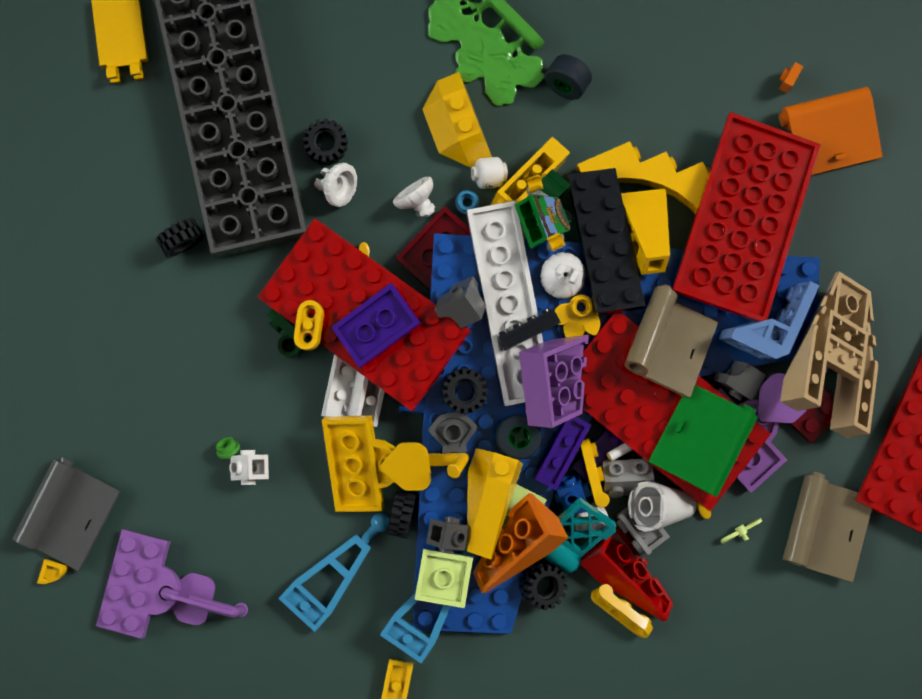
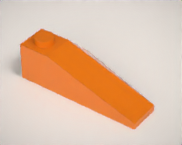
[473,493,568,593]

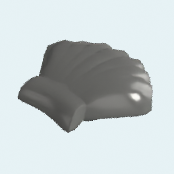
[429,412,477,454]

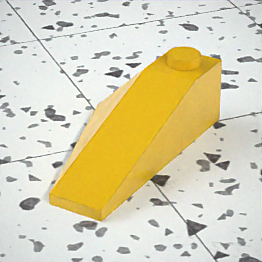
[467,448,523,559]

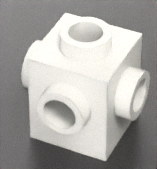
[230,450,269,485]

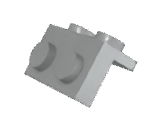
[602,459,654,498]
[616,506,670,555]

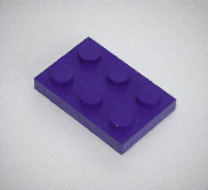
[331,283,422,368]

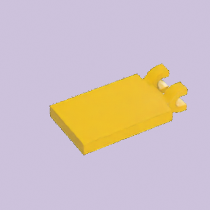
[91,0,149,84]

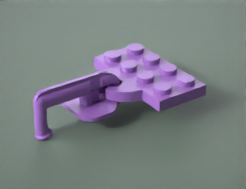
[717,366,828,493]
[96,529,248,639]

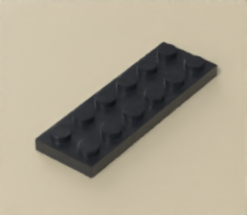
[567,168,645,316]

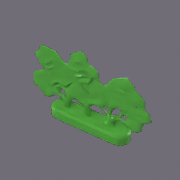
[428,0,545,106]

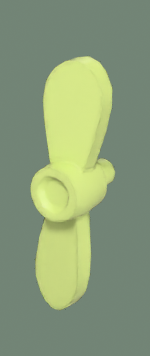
[720,518,762,544]

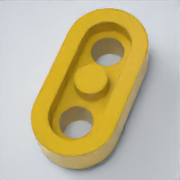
[294,300,324,351]

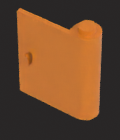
[779,87,883,175]

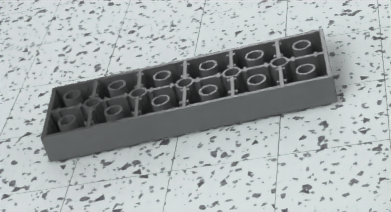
[155,0,307,258]

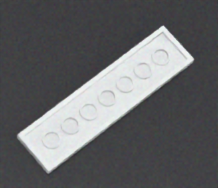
[466,201,543,406]

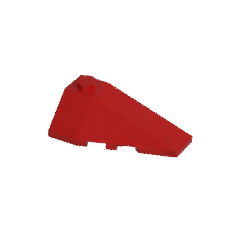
[580,520,673,622]

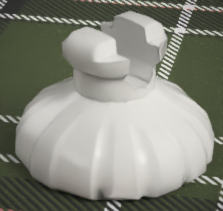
[314,163,357,208]
[393,177,435,217]
[540,252,586,299]

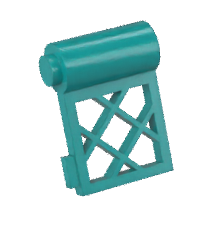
[543,498,617,573]

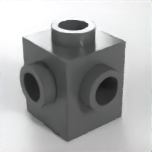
[426,516,469,554]

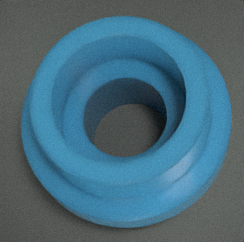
[455,190,479,214]

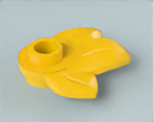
[555,295,600,337]

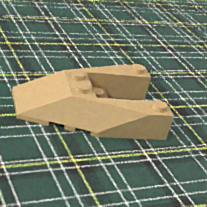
[780,271,878,438]

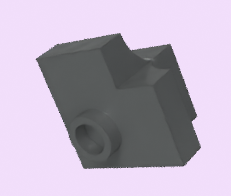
[434,276,486,328]
[712,360,766,401]

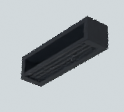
[496,308,561,351]

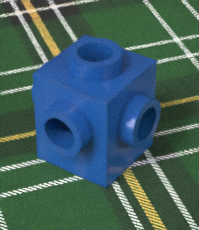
[554,475,592,515]

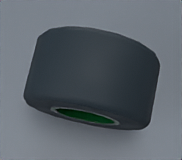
[545,54,592,100]
[495,414,542,460]

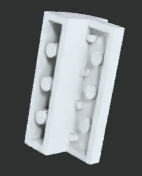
[321,354,385,427]

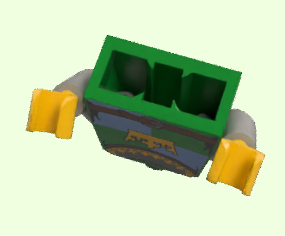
[515,175,572,252]

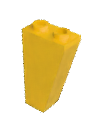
[491,137,570,205]
[621,189,670,275]

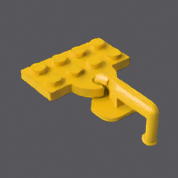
[322,415,469,512]

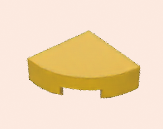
[37,559,70,584]

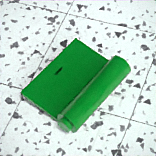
[648,385,758,498]

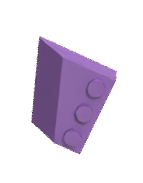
[519,335,589,428]

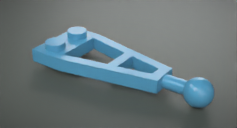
[278,513,390,632]
[380,541,473,664]

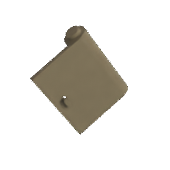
[624,285,718,399]
[782,471,872,583]

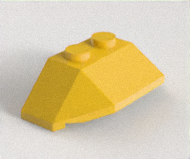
[422,72,492,168]

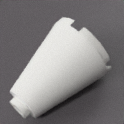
[628,481,696,532]

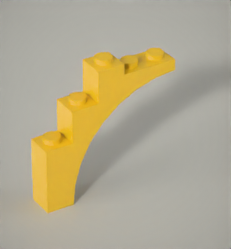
[575,141,710,215]

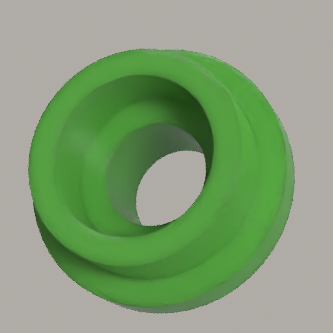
[216,437,240,459]

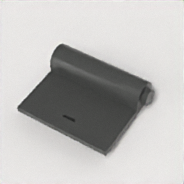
[12,456,121,571]

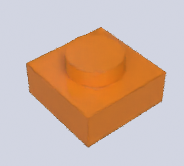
[779,62,804,94]

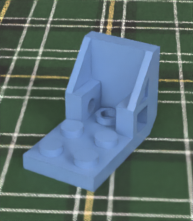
[718,281,820,360]

